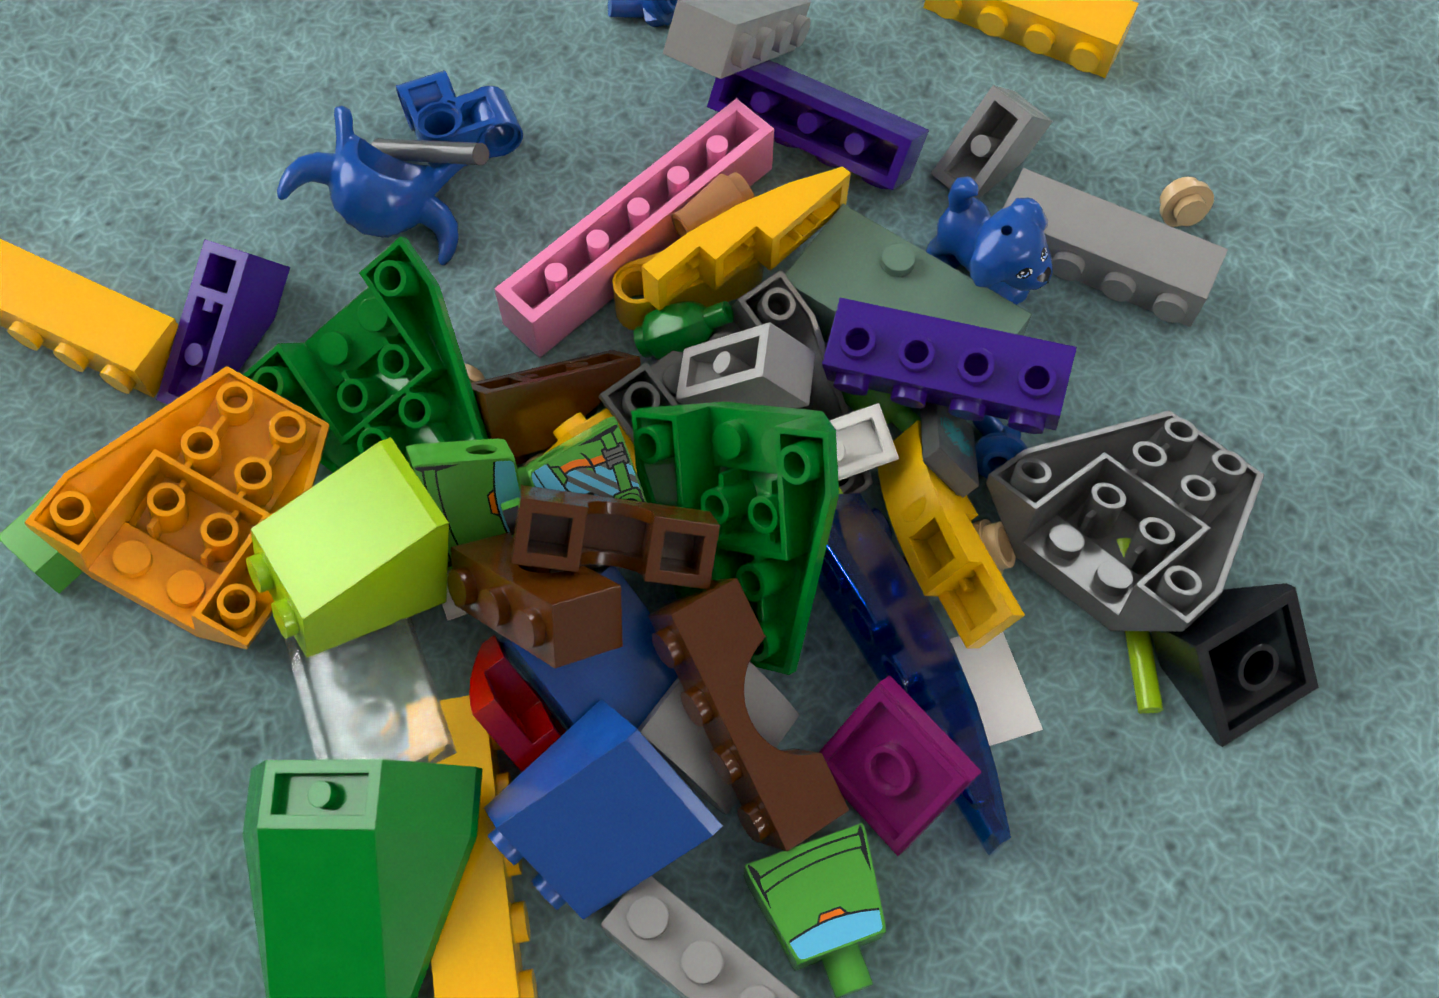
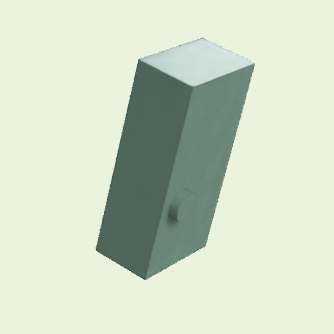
[785,204,1032,343]

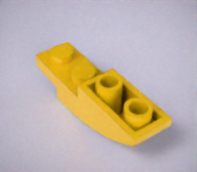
[878,420,1025,649]

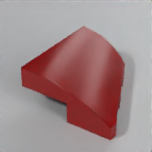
[469,635,566,772]

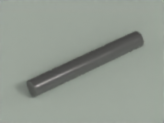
[371,138,489,165]

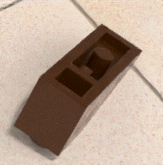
[471,350,641,465]

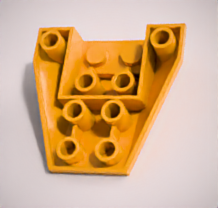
[25,366,330,650]

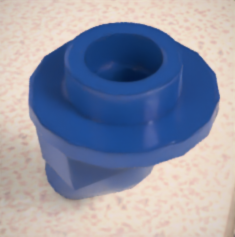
[608,0,677,27]
[973,415,1028,478]

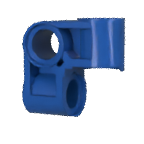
[396,70,523,167]

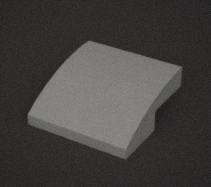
[638,662,800,815]

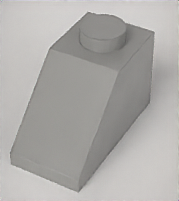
[931,85,1053,199]
[676,322,816,408]

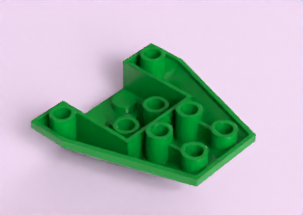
[242,236,488,473]
[631,401,839,675]
[243,759,483,998]

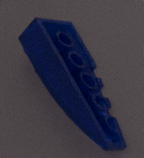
[818,493,1011,856]

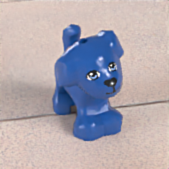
[926,176,1053,305]

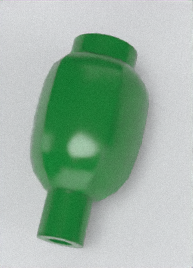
[634,301,734,360]

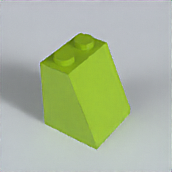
[246,438,449,658]

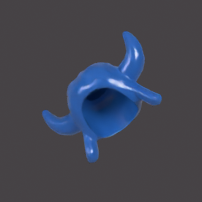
[277,106,465,265]

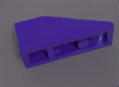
[156,239,290,404]

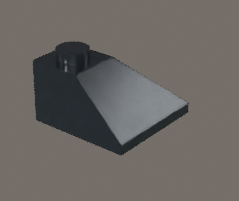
[1151,583,1319,747]

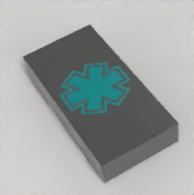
[920,402,979,497]

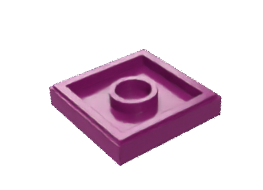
[819,676,982,856]

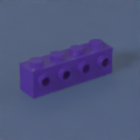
[707,60,929,190]
[822,297,1077,434]

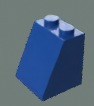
[498,565,678,729]
[484,699,723,920]

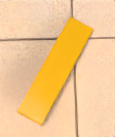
[642,166,851,311]

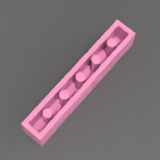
[494,98,774,358]

